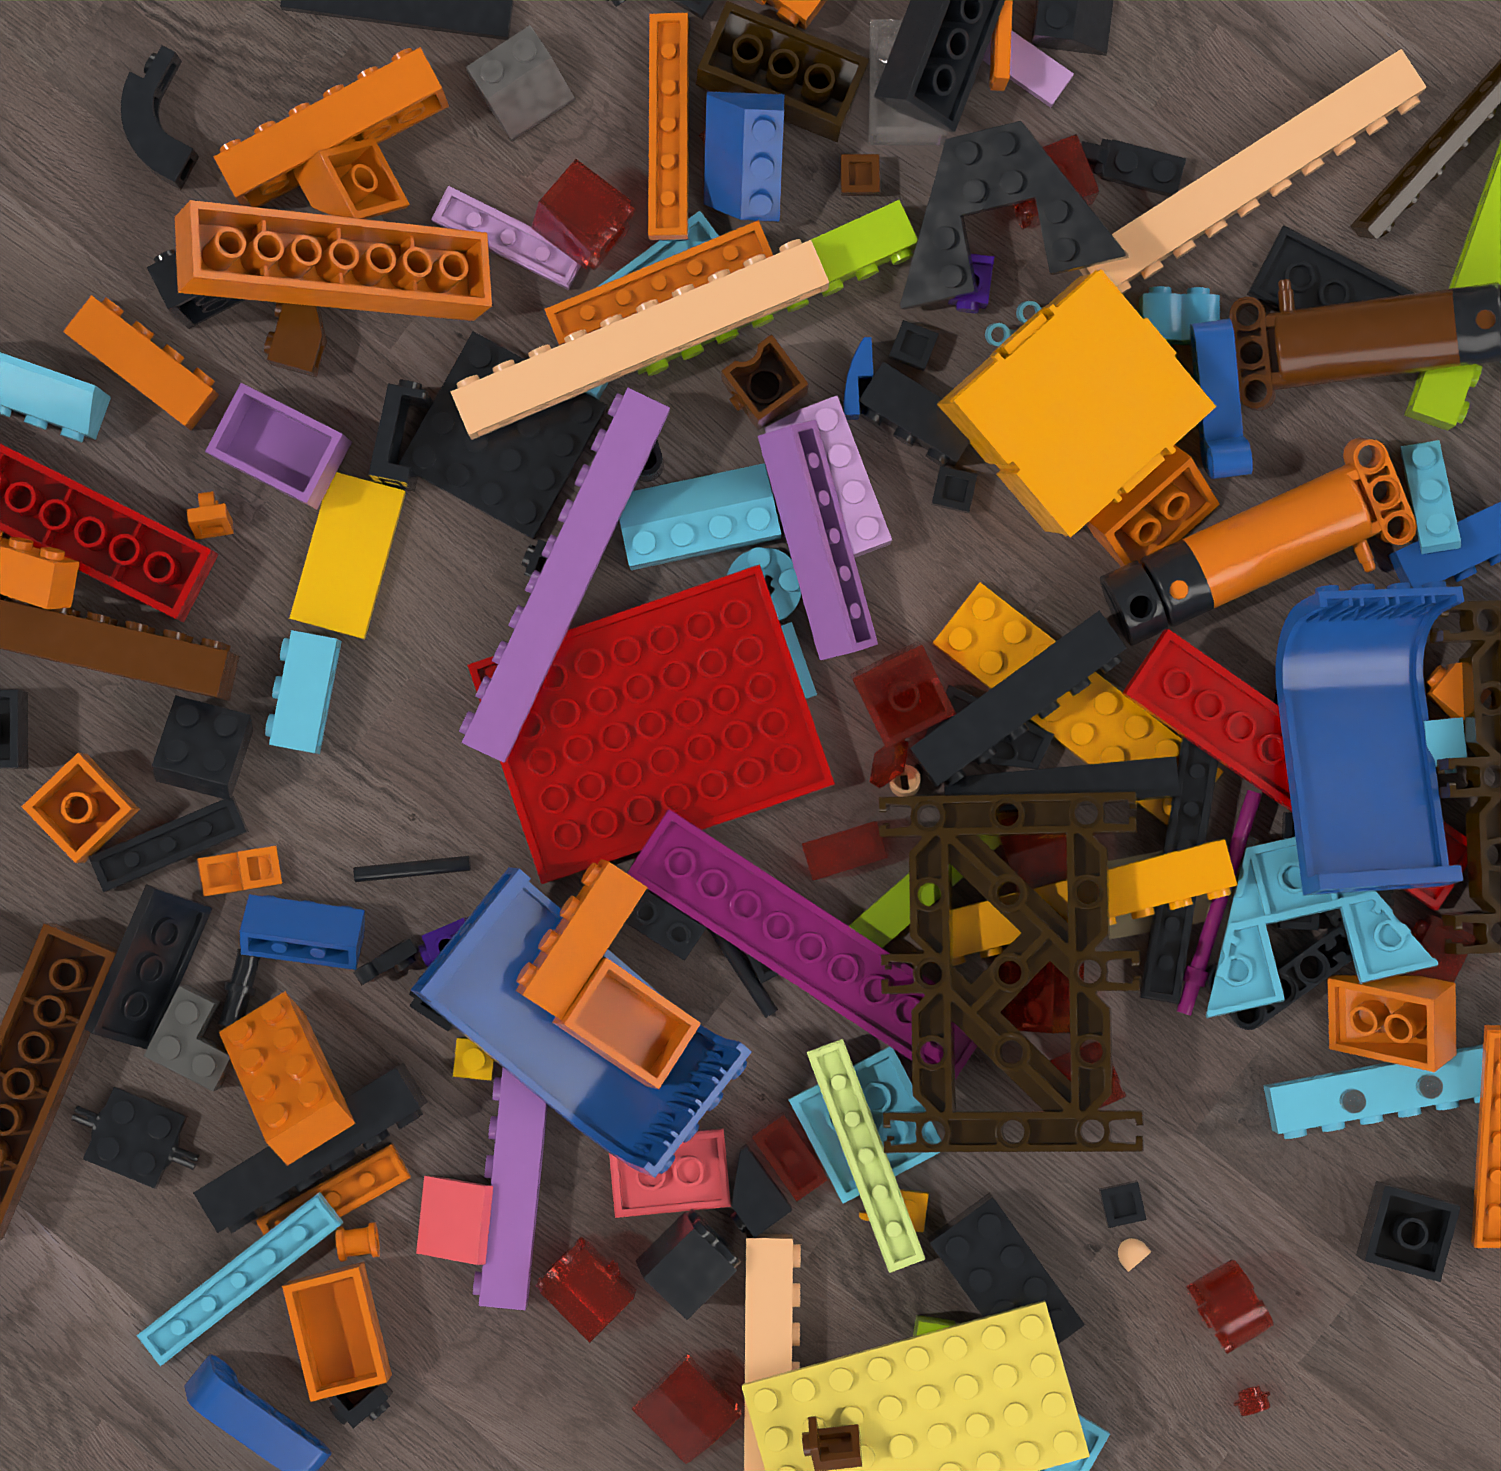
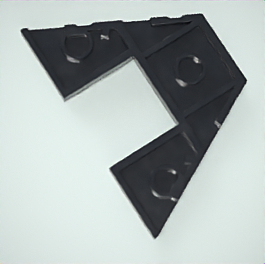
[900,121,1129,310]

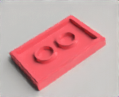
[609,1128,731,1218]

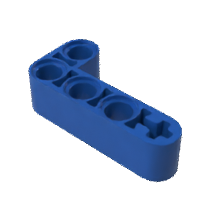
[1189,319,1253,479]
[184,1354,331,1471]

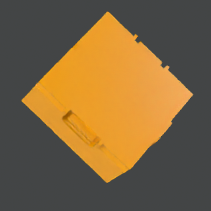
[937,269,1217,538]

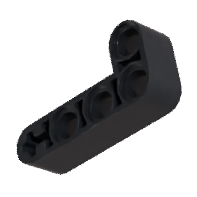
[1205,927,1353,1030]

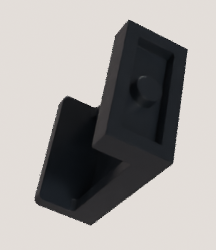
[369,379,433,492]

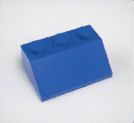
[704,92,785,222]

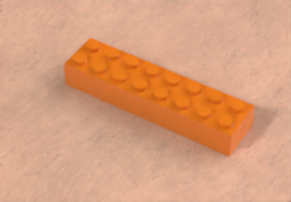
[175,200,492,321]

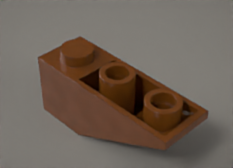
[264,302,327,378]

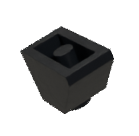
[730,1144,792,1238]

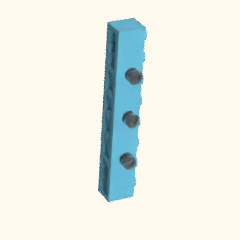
[1263,1044,1483,1139]

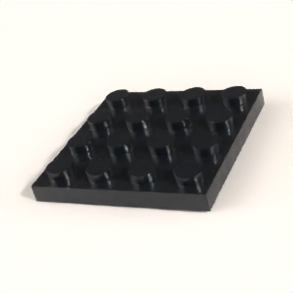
[398,331,608,540]

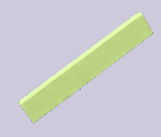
[807,1038,925,1273]

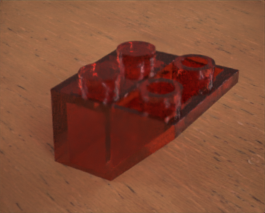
[995,953,1084,1034]

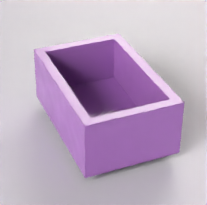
[205,383,352,510]

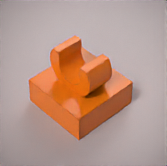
[187,491,234,540]

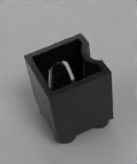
[636,1209,741,1320]

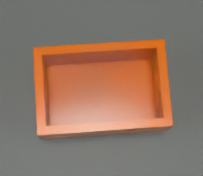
[552,957,701,1089]
[282,1262,392,1402]

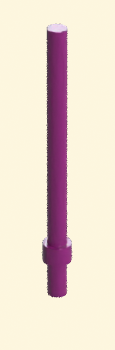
[1176,790,1262,1016]

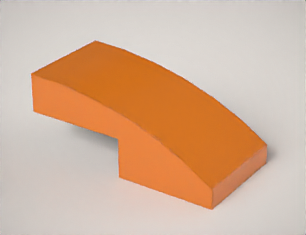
[197,846,282,897]

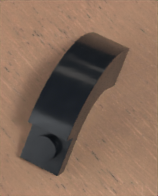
[121,45,199,190]

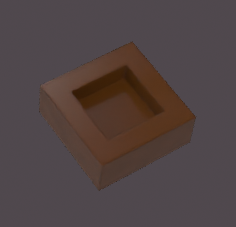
[841,154,880,196]

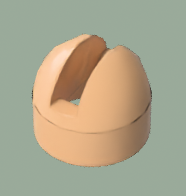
[889,765,921,797]
[1118,1238,1151,1272]

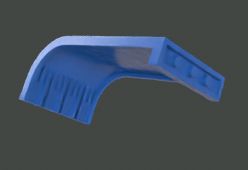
[1276,581,1464,896]
[411,867,752,1178]

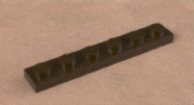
[1350,59,1501,240]

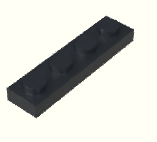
[89,796,249,892]

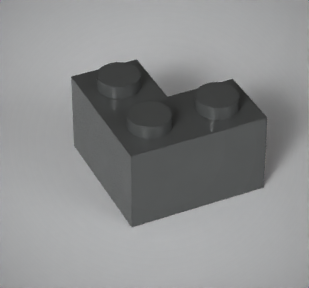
[144,984,233,1091]

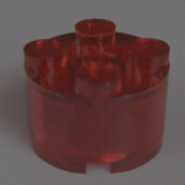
[1186,1259,1274,1354]

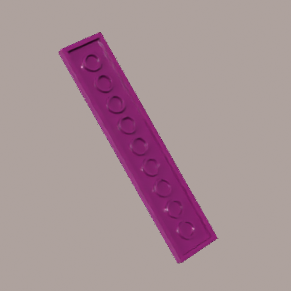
[627,809,977,1080]

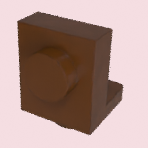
[802,1416,863,1471]

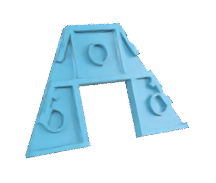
[1206,837,1438,1018]

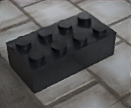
[927,1192,1085,1344]

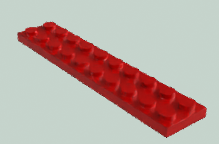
[1122,629,1468,911]

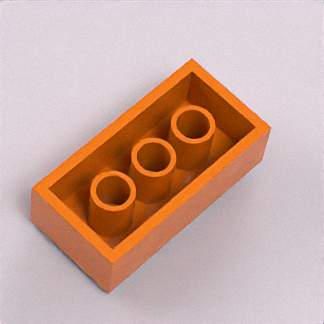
[219,991,356,1166]

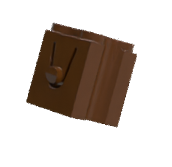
[721,334,809,430]

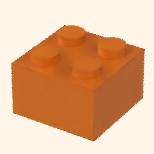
[21,752,141,863]

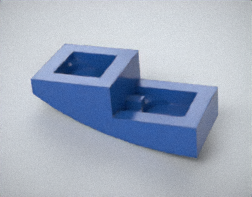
[843,337,873,420]

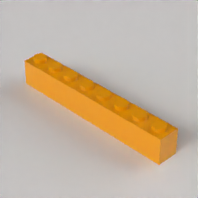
[932,839,1237,966]

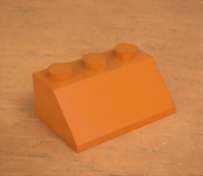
[1086,444,1220,567]

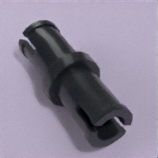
[218,949,261,1026]

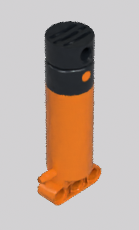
[1100,437,1417,646]

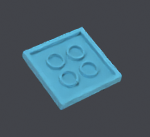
[789,1046,941,1203]

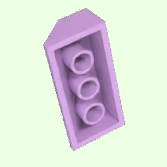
[764,396,892,558]

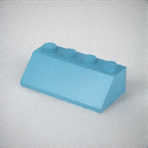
[0,352,111,443]
[619,463,781,570]

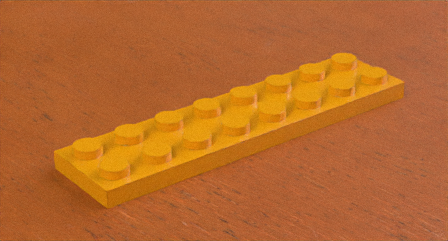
[932,582,1224,826]

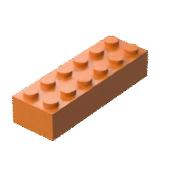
[213,47,449,207]

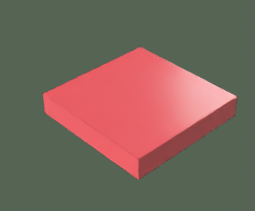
[416,1176,493,1265]

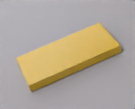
[289,472,406,640]

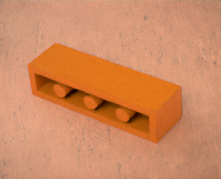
[63,295,219,431]
[0,531,79,609]
[515,859,648,1020]

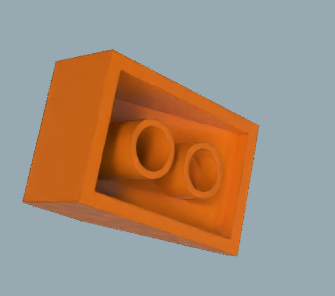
[1327,975,1456,1072]

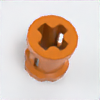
[335,1222,380,1262]

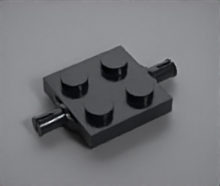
[71,1087,200,1189]

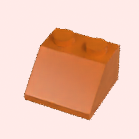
[294,137,410,219]

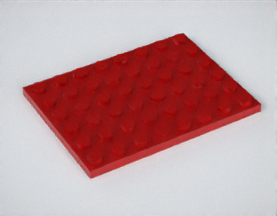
[467,564,835,885]

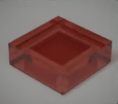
[869,736,909,788]

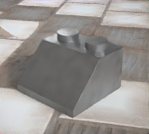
[466,25,575,141]

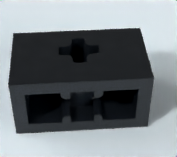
[625,889,706,961]

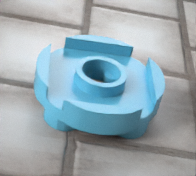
[727,547,801,621]

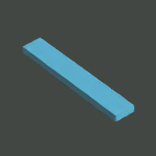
[137,1192,344,1366]

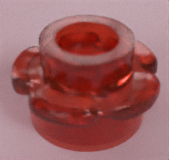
[1233,1385,1271,1417]

